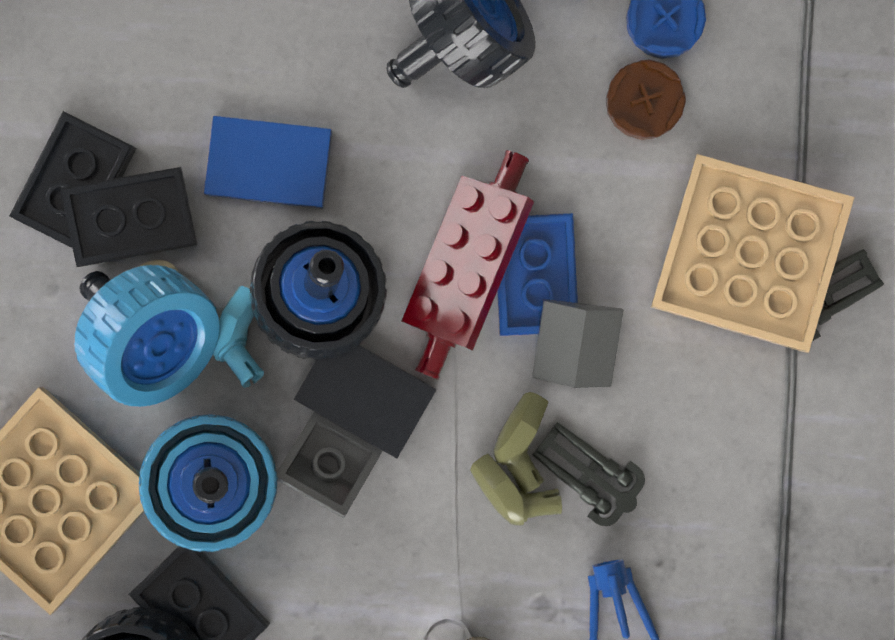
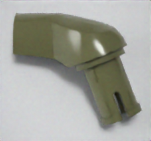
[494,392,549,494]
[470,453,562,526]

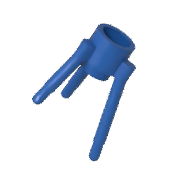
[587,559,660,640]

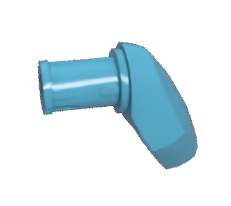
[213,286,264,388]

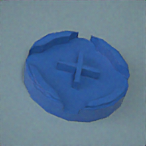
[626,0,706,59]

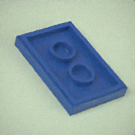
[204,116,332,209]
[497,213,578,336]

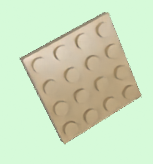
[651,154,855,353]
[0,387,144,615]

